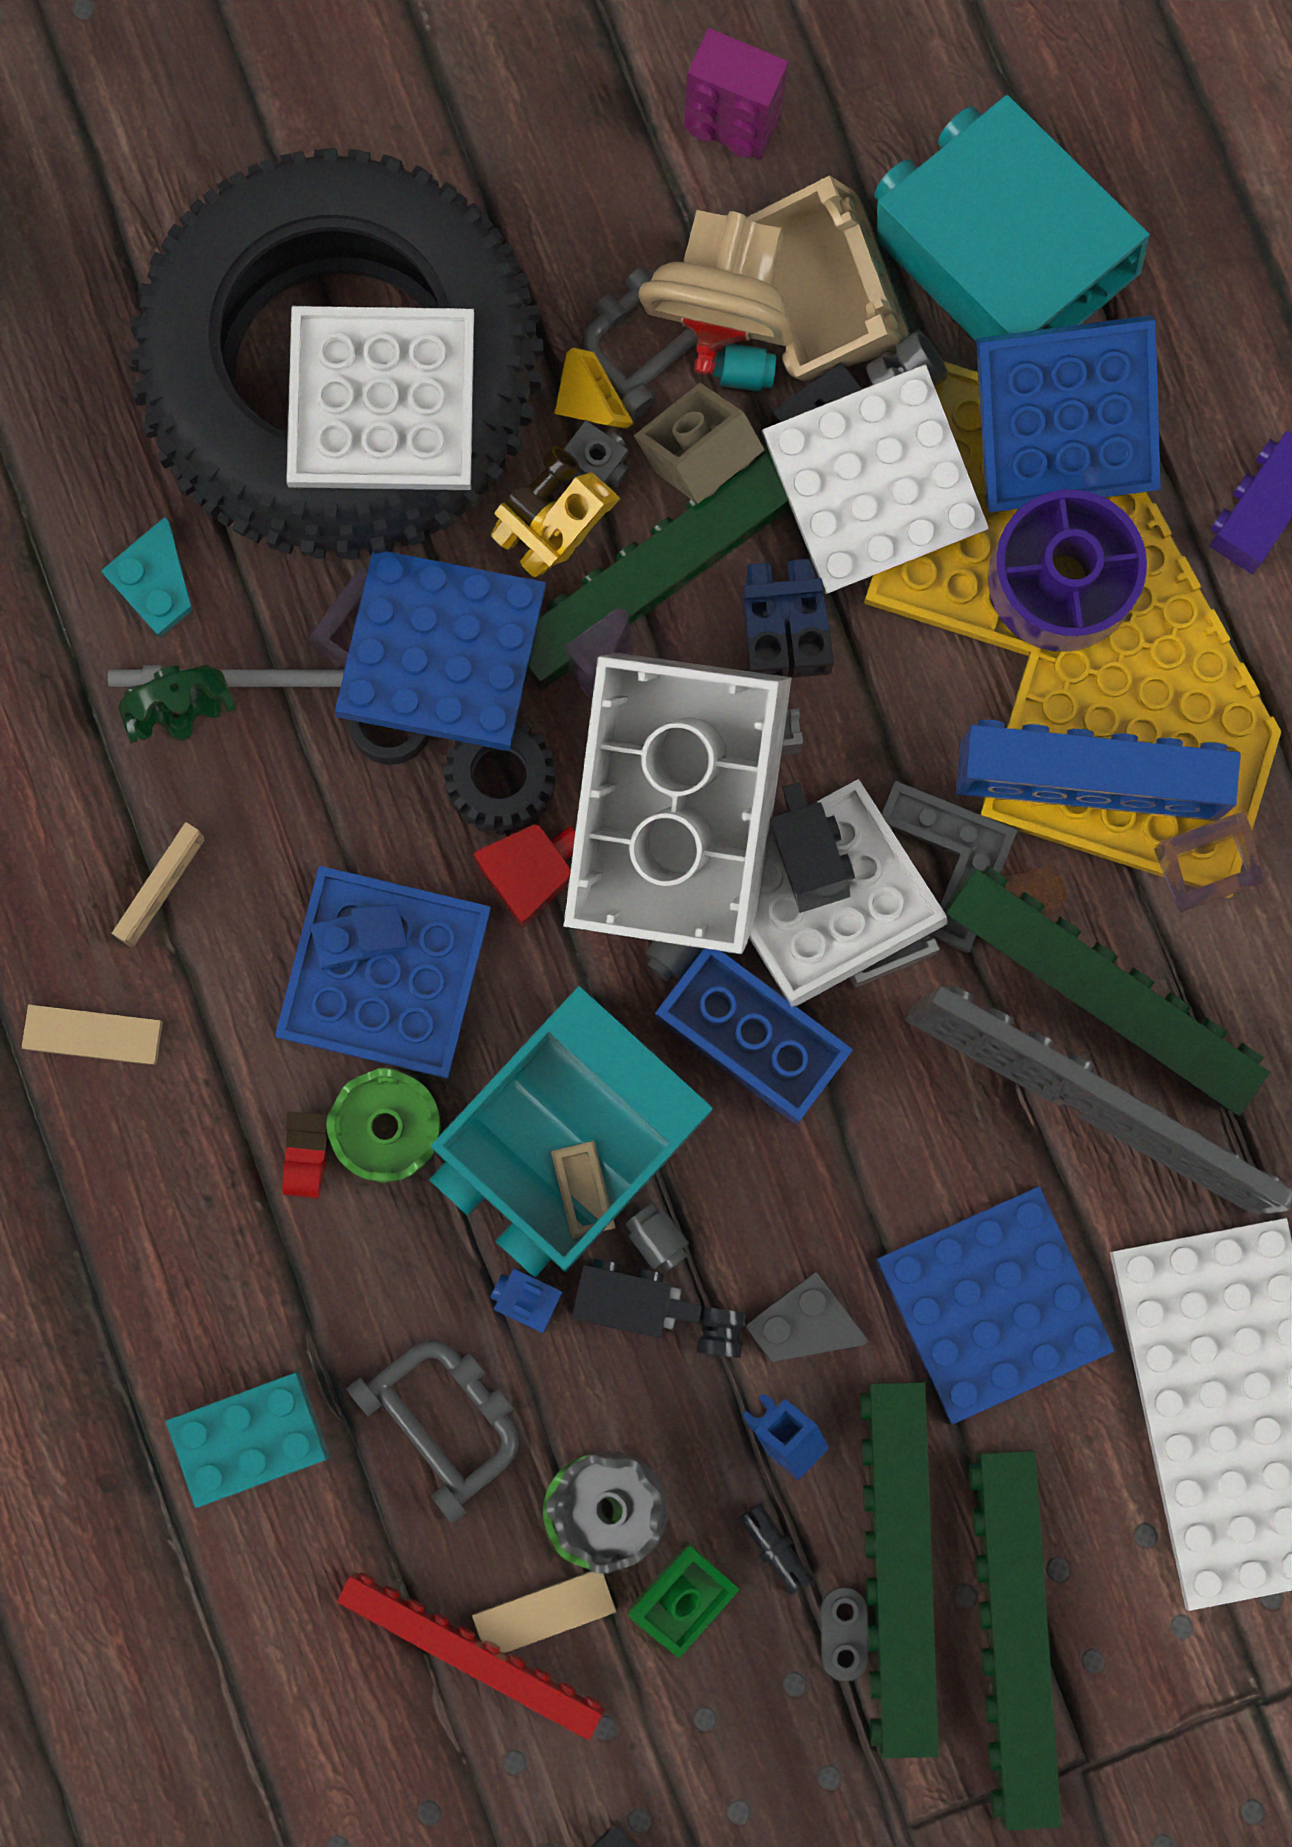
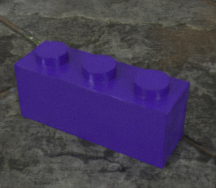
[1209,430,1292,574]

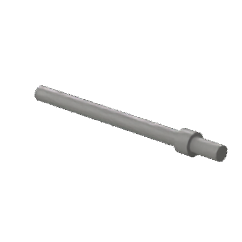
[108,665,344,687]

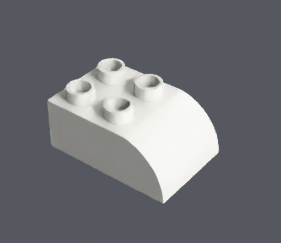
[564,653,792,954]

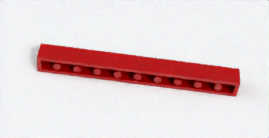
[337,1572,605,1741]

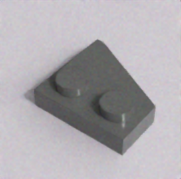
[745,1272,868,1362]

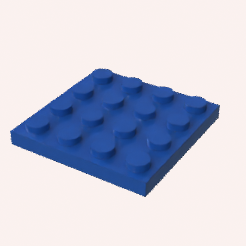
[976,315,1161,513]
[335,551,546,751]
[275,866,491,1080]
[876,1186,1115,1425]

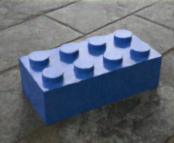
[654,948,853,1125]

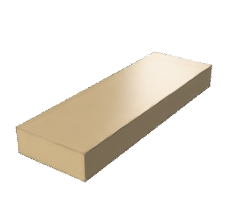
[112,822,205,948]
[22,1005,163,1066]
[472,1571,616,1654]

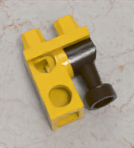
[490,446,621,577]

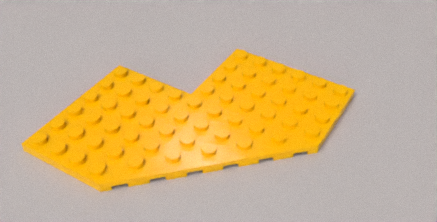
[864,361,1281,898]

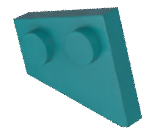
[101,517,193,638]

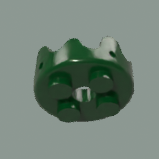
[118,665,236,744]

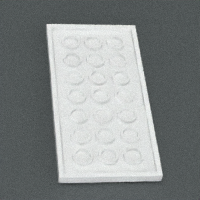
[1110,1218,1292,1611]

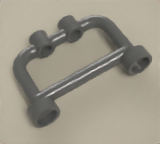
[582,261,698,421]
[346,1340,519,1524]

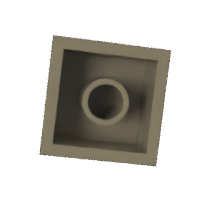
[634,383,764,504]

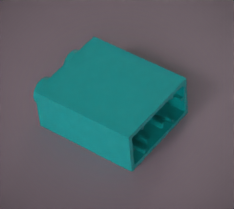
[874,94,1150,341]

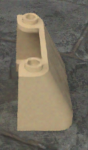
[746,175,910,381]

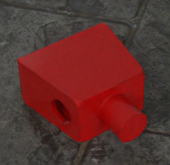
[473,824,576,928]

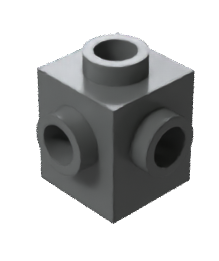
[564,420,630,489]

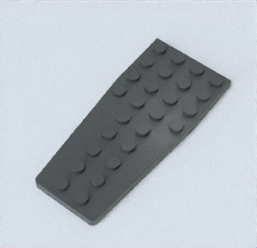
[903,985,1292,1214]

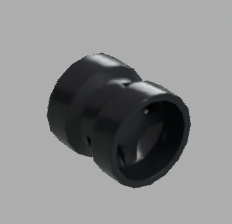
[697,1307,746,1358]

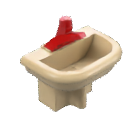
[638,210,794,375]

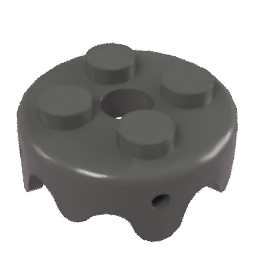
[547,1451,668,1574]

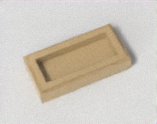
[551,1141,615,1239]

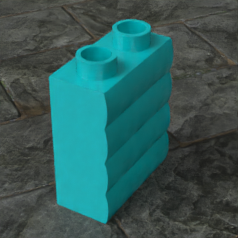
[429,986,713,1278]

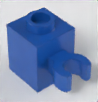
[490,1268,563,1333]
[742,1394,829,1480]

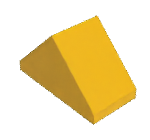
[555,348,634,429]

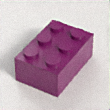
[683,28,789,160]

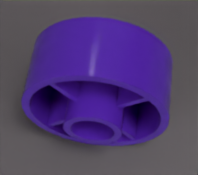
[988,490,1147,652]

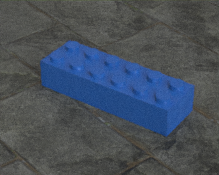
[956,720,1240,821]

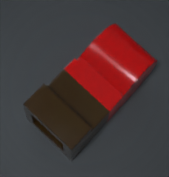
[282,1111,329,1199]

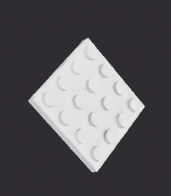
[287,306,474,490]
[762,364,989,594]
[749,779,948,1007]

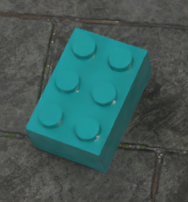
[165,1372,331,1509]

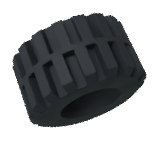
[444,722,555,835]

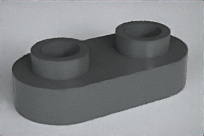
[820,1586,868,1681]

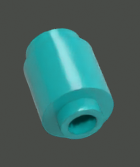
[712,344,776,392]

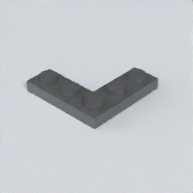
[881,781,1017,953]

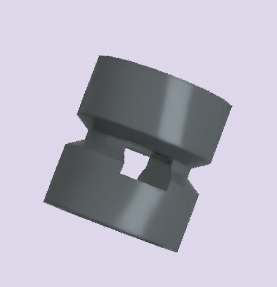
[866,331,948,387]

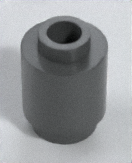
[645,940,703,981]
[625,1203,689,1272]

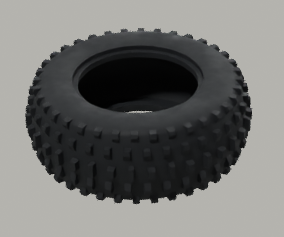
[129,148,543,560]

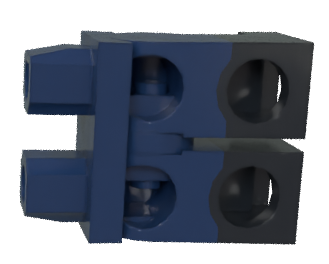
[742,559,834,678]

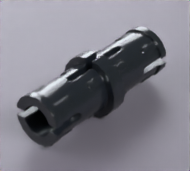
[738,1502,814,1595]

